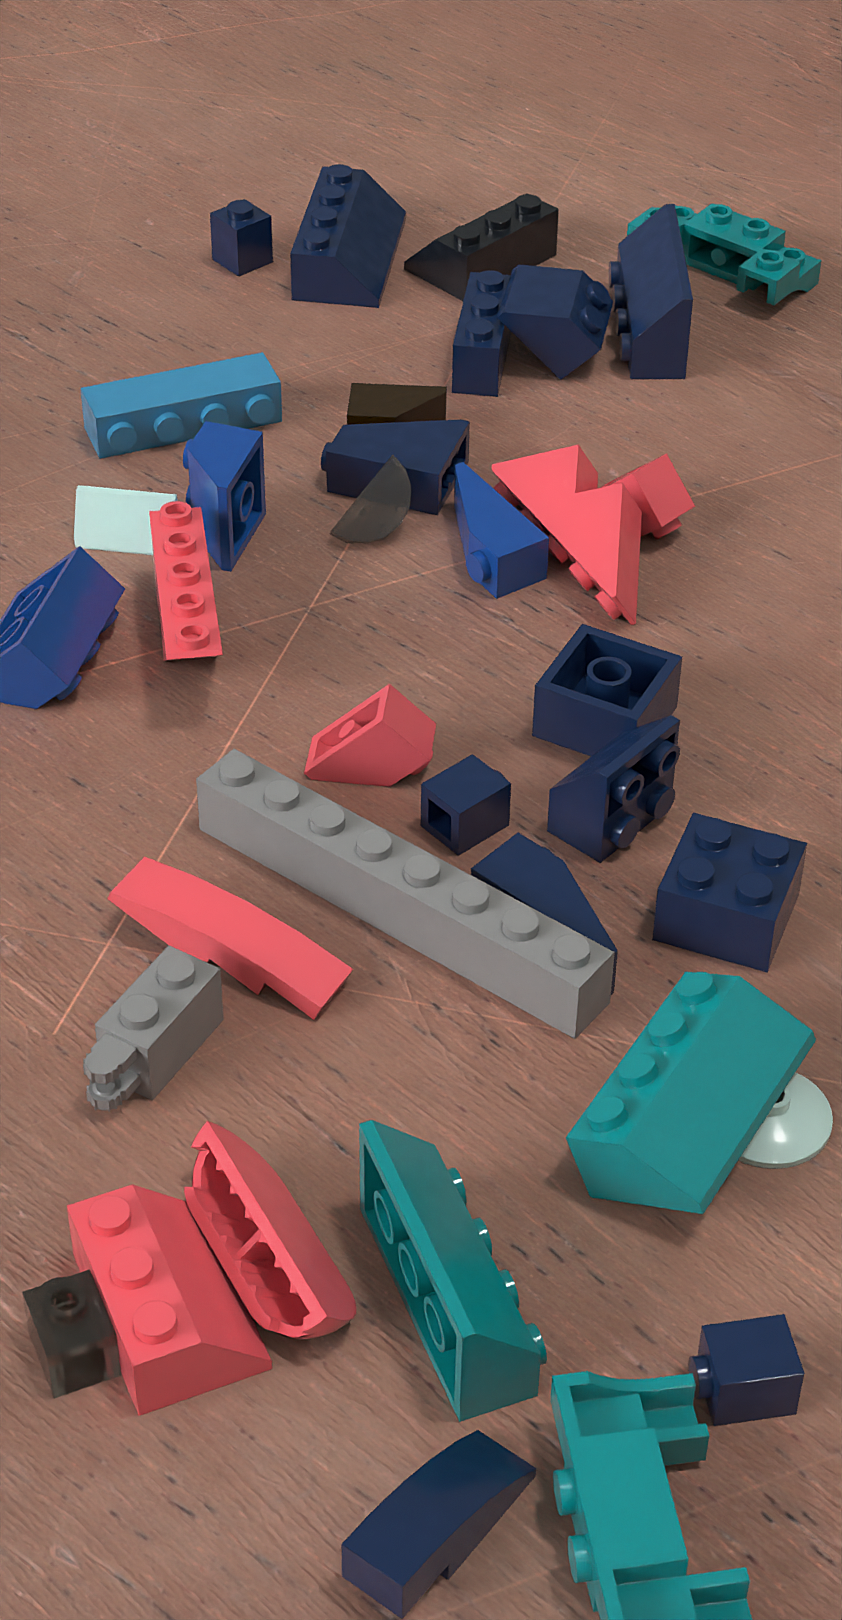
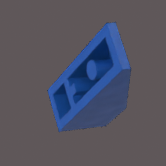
[454,462,549,599]

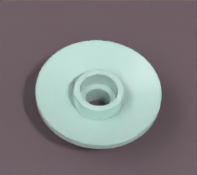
[738,1072,833,1169]

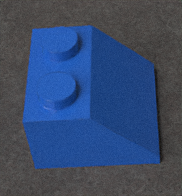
[183,421,266,572]

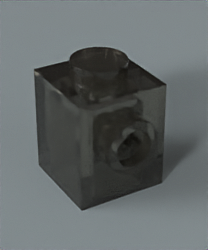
[22,1269,121,1399]

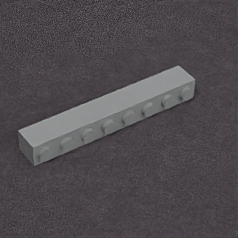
[196,749,615,1039]

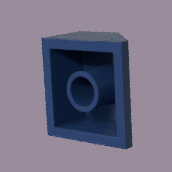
[497,265,614,380]

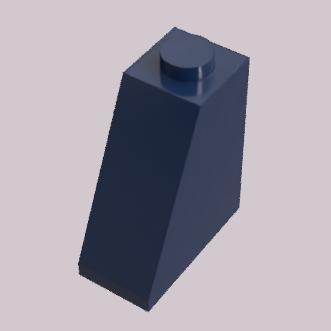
[321,420,470,515]

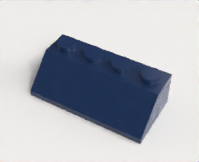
[290,164,406,308]
[608,204,693,379]

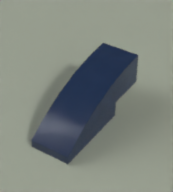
[341,1430,536,1619]

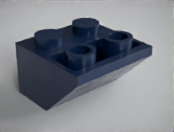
[547,715,680,863]

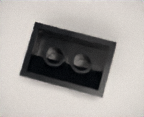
[404,193,559,301]

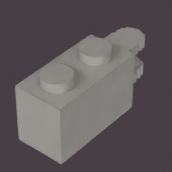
[83,945,224,1112]

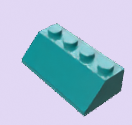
[566,972,816,1214]
[359,1120,547,1422]

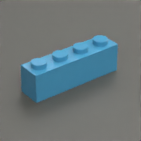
[80,352,282,459]

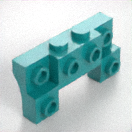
[627,203,822,305]
[550,1371,752,1620]

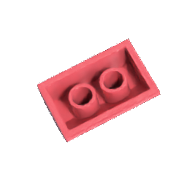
[67,1184,272,1416]

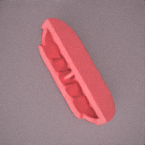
[184,1121,356,1339]

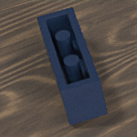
[452,270,511,397]

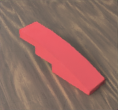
[107,856,353,1020]

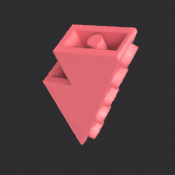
[491,444,642,625]
[149,501,223,661]

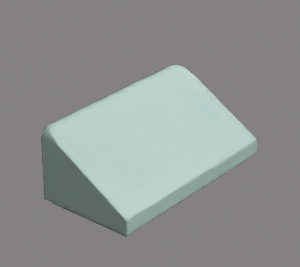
[74,485,177,555]

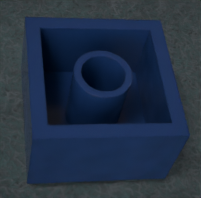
[532,624,683,756]
[652,812,807,973]

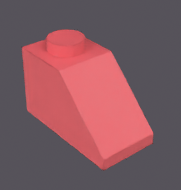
[600,453,695,539]
[304,684,436,787]

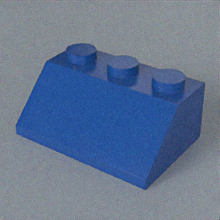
[0,546,125,709]

